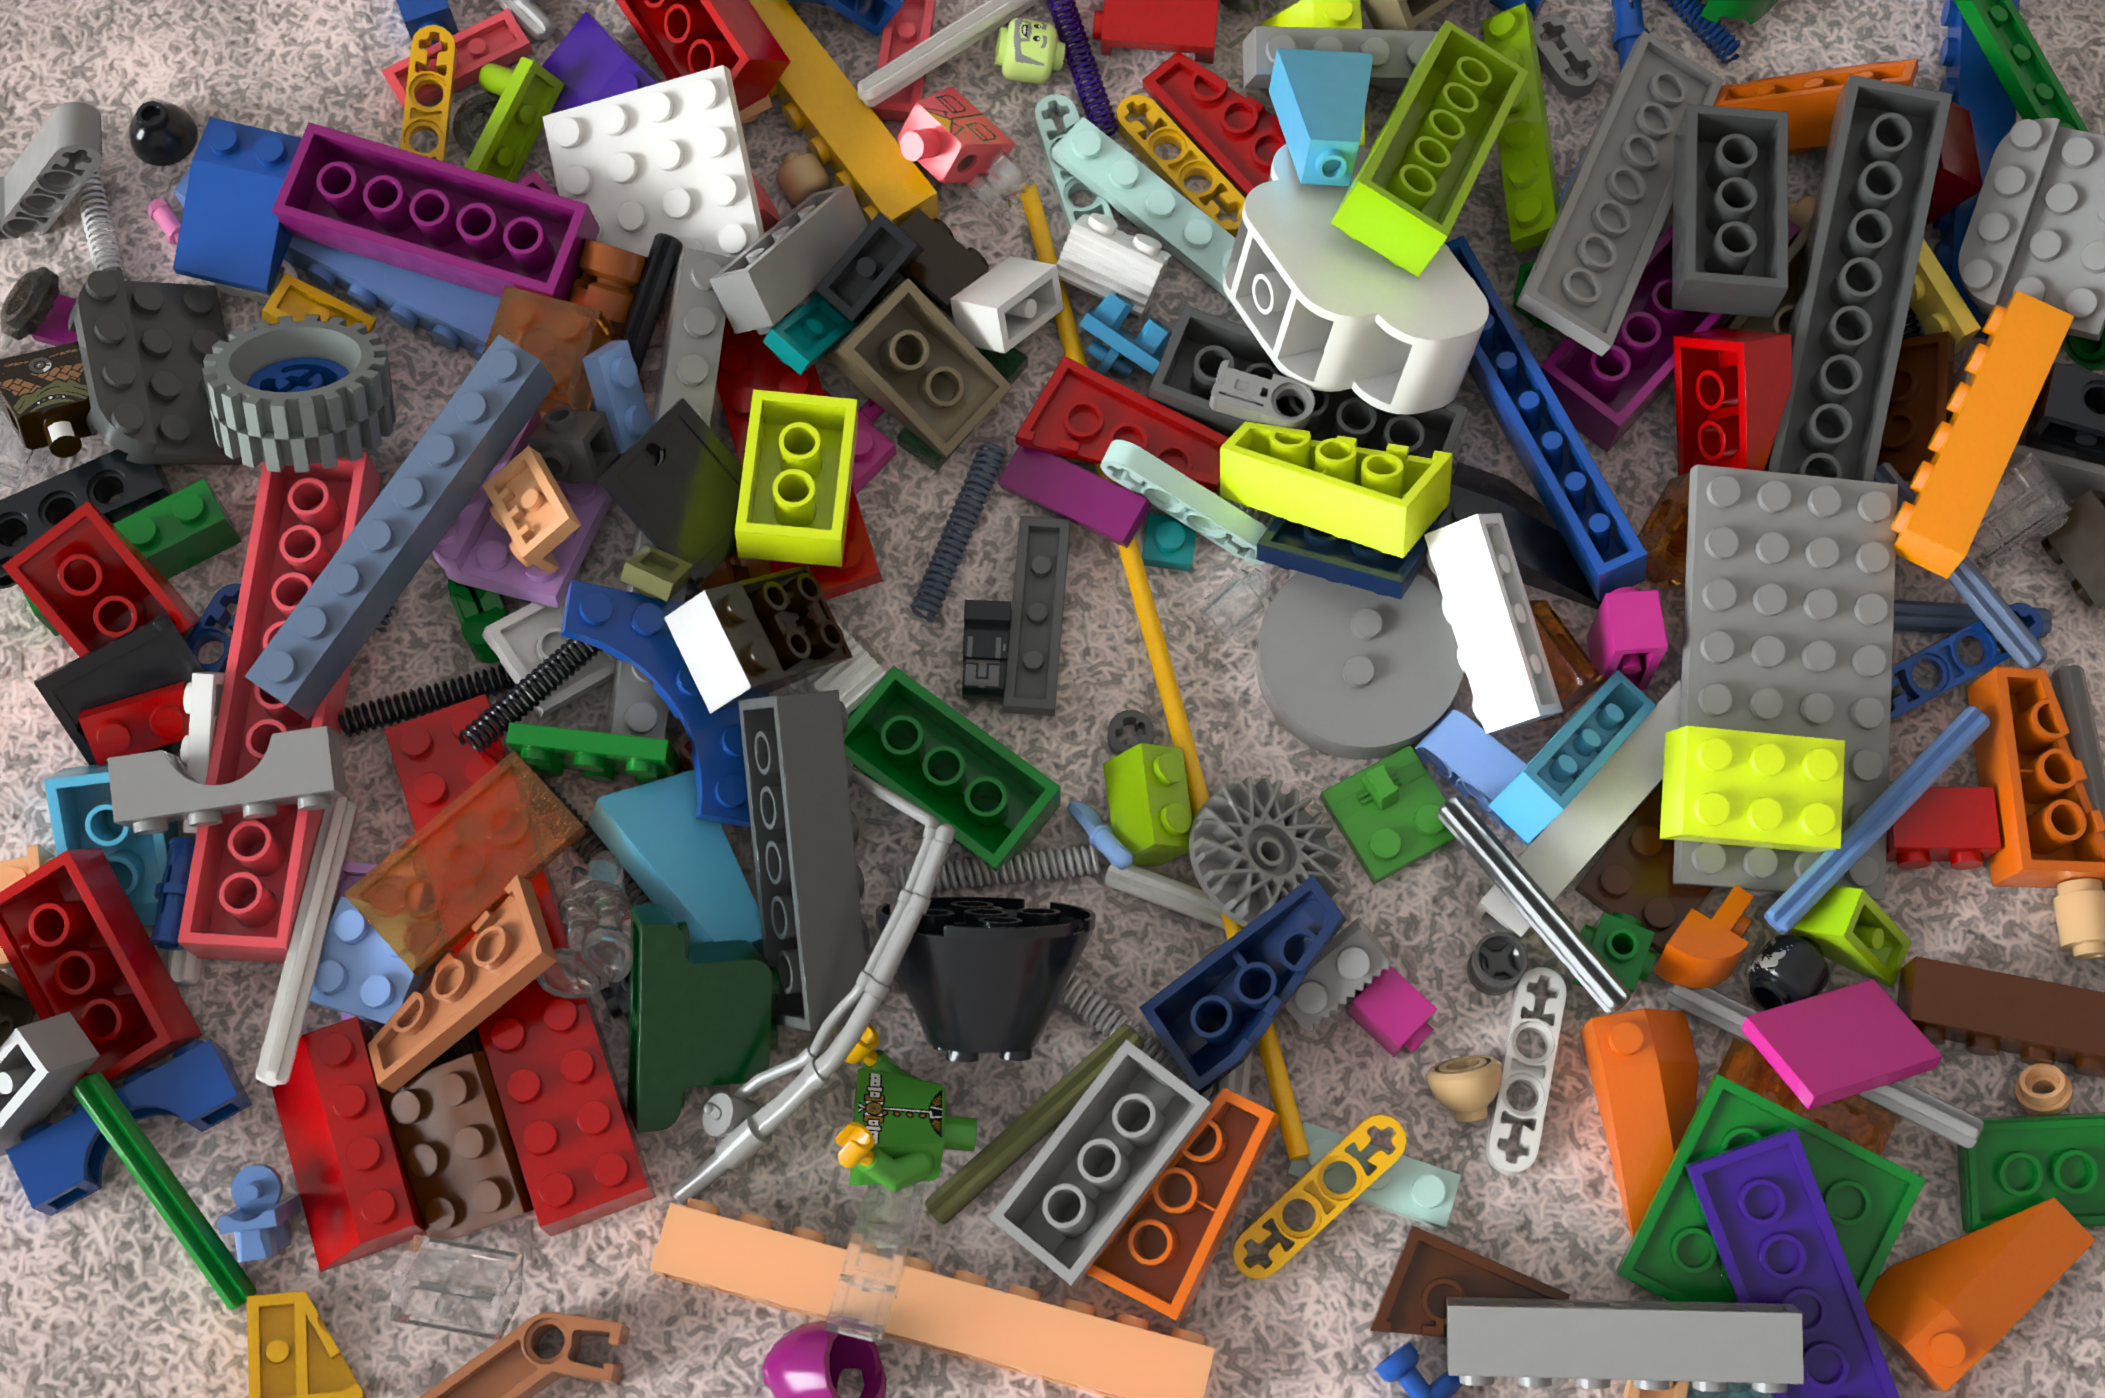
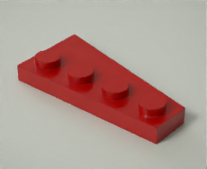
[1142,51,1287,199]
[1015,356,1229,493]

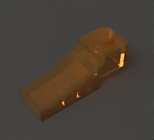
[1717,1038,1899,1156]

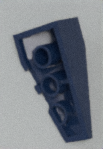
[1139,875,1347,1095]

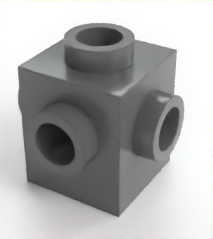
[528,407,618,484]

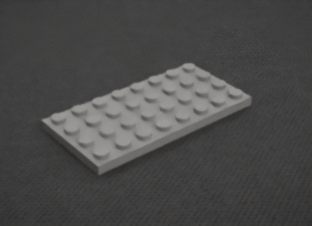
[1673,464,1898,900]

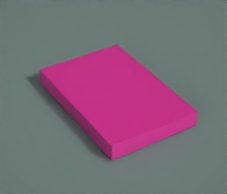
[1741,979,1943,1110]

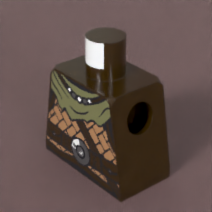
[0,341,92,458]

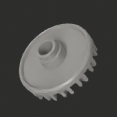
[1189,776,1343,927]

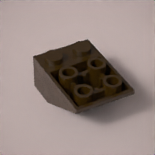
[664,564,853,714]

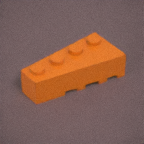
[1967,666,2105,889]

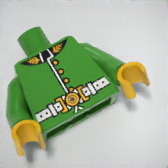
[835,1024,977,1192]

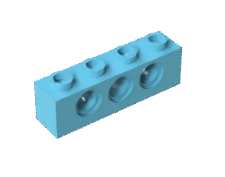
[1489,670,1657,843]

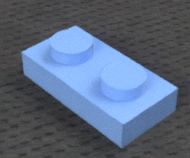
[582,340,652,454]

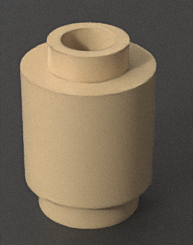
[2053,878,2105,960]

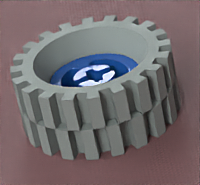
[202,314,396,473]

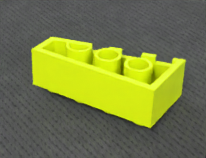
[1220,421,1453,558]

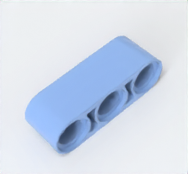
[1415,709,1549,845]

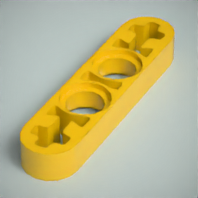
[400,25,457,162]
[1116,94,1245,238]
[1233,1113,1407,1279]

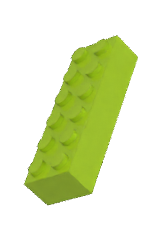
[1331,20,1529,277]

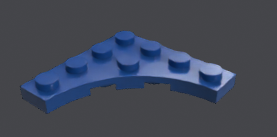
[561,580,769,828]

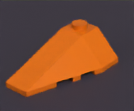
[1579,1008,1699,1239]
[1864,1197,2096,1392]

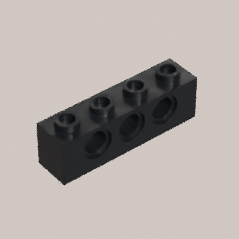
[2026,362,2105,459]
[0,449,173,589]

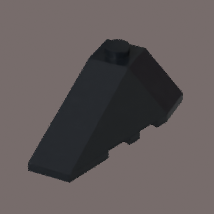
[1436,462,1602,610]

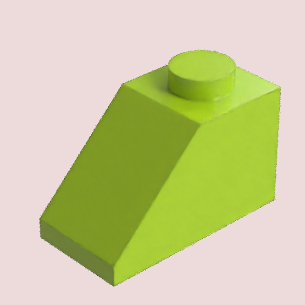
[1791,885,1912,988]

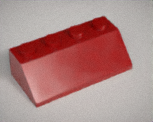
[616,0,791,111]
[0,848,202,1084]
[271,1016,427,1272]

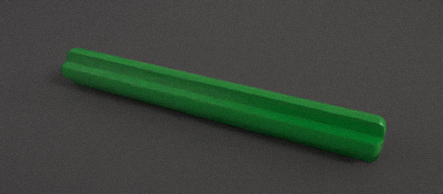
[72,1072,256,1310]

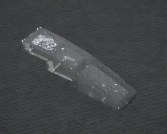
[826,1181,930,1344]

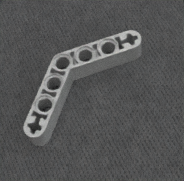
[0,102,102,240]

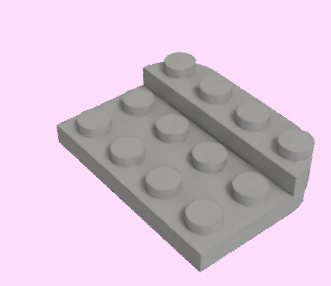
[1958,118,2105,341]

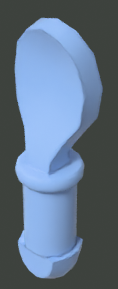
[1066,801,1134,870]

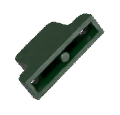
[627,904,780,1133]

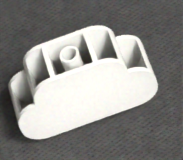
[1223,144,1489,415]

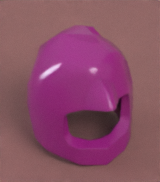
[762,1320,887,1398]

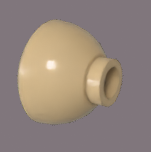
[1426,1055,1502,1122]

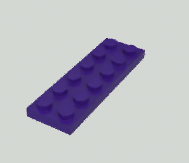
[1685,1127,1900,1398]

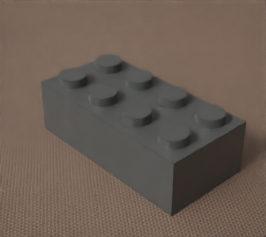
[1671,104,1788,318]

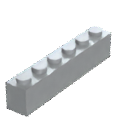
[1446,1297,1804,1393]

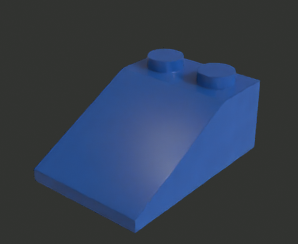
[173,117,302,295]

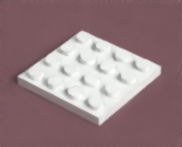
[542,65,764,295]

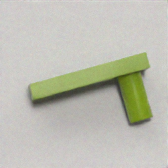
[464,57,565,182]

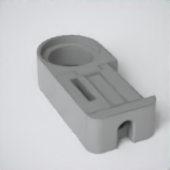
[1209,360,1315,430]

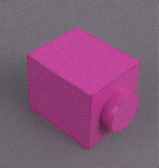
[1347,965,1437,1057]

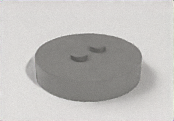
[1256,572,1464,760]

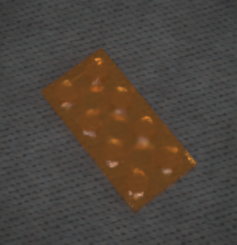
[343,751,587,977]

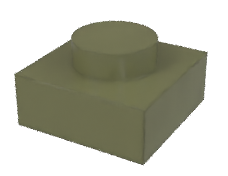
[620,543,693,602]

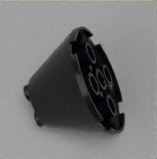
[876,897,1096,1063]

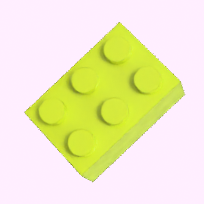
[735,389,858,567]
[1660,726,1845,853]

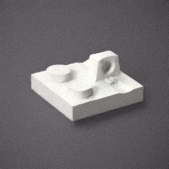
[482,594,616,719]

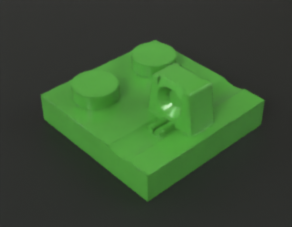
[1319,745,1457,885]

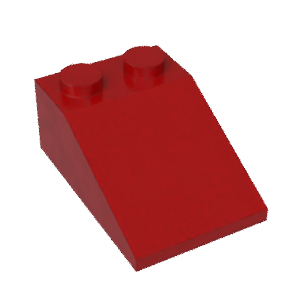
[1673,328,1792,487]
[2,501,200,657]

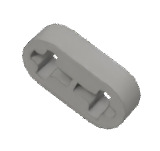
[1534,15,1599,98]

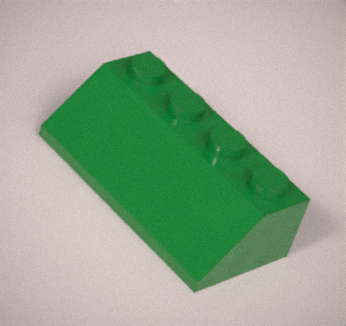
[843,665,1061,871]

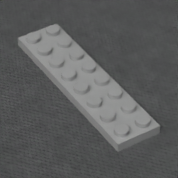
[1516,31,1724,357]

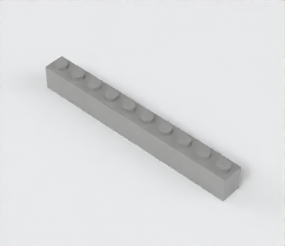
[605,247,734,739]

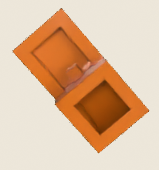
[1653,885,1754,989]

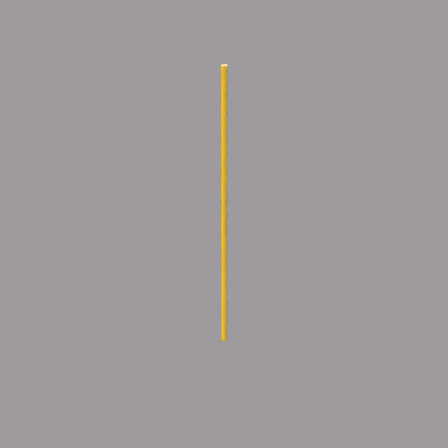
[1018,182,1311,1161]

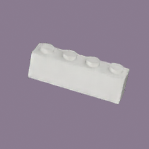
[1424,513,1563,734]

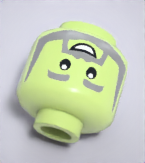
[994,18,1065,85]

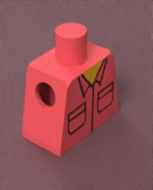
[897,87,1016,183]

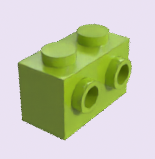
[1103,743,1193,867]

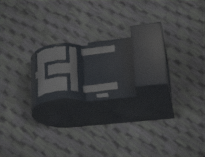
[962,600,1012,702]

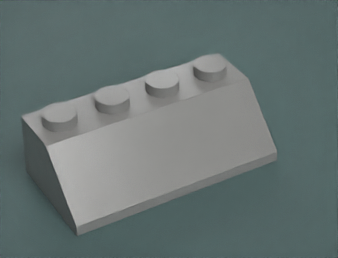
[988,1039,1214,1288]

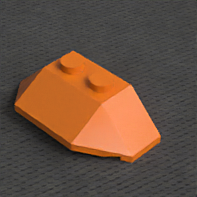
[1713,58,1919,154]

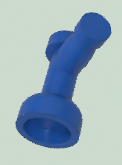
[1374,1341,1463,1398]

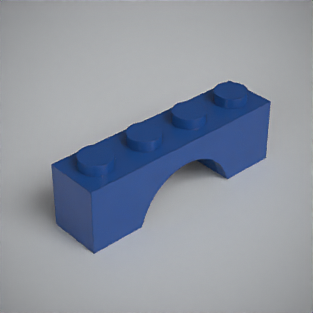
[6,1039,252,1216]

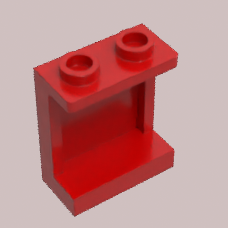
[1093,0,1219,64]

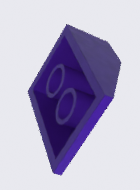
[542,11,663,114]

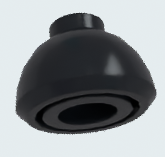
[129,101,198,166]

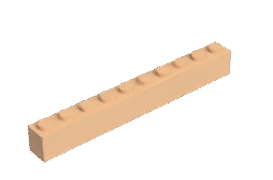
[650,1198,1215,1398]

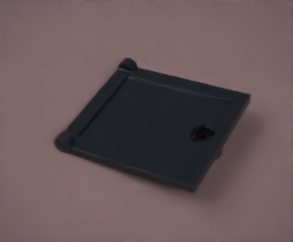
[596,398,743,589]
[34,613,205,765]

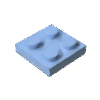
[309,896,443,1026]

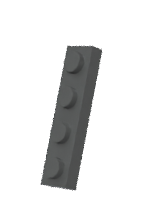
[1003,516,1071,716]

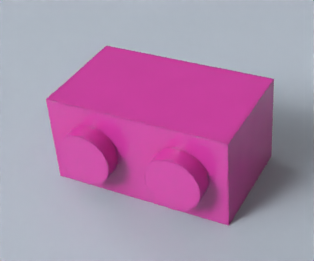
[1587,587,1668,692]

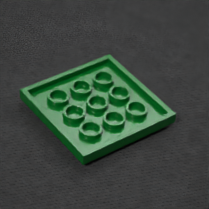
[1616,1073,1926,1304]

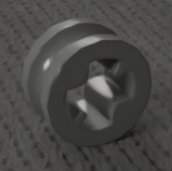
[1107,710,1154,756]

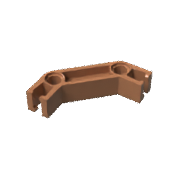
[419,1312,630,1398]

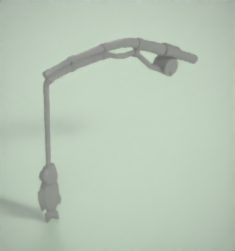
[673,769,955,1205]

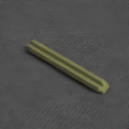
[925,1024,1144,1224]

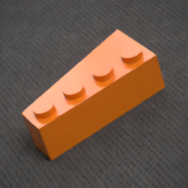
[1085,1088,1281,1321]

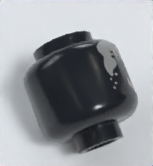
[1747,935,1830,1010]

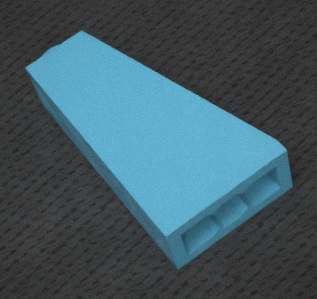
[1268,48,1373,186]
[588,770,763,953]

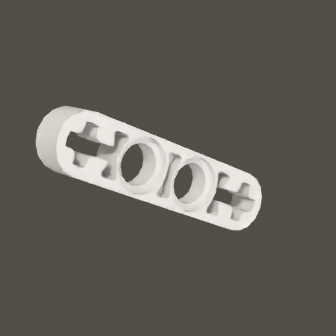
[1486,967,1567,1176]

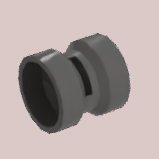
[1467,932,1528,996]

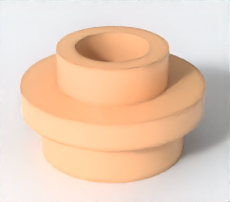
[2015,1063,2073,1115]

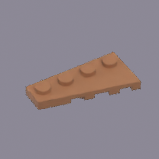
[367,874,557,1093]

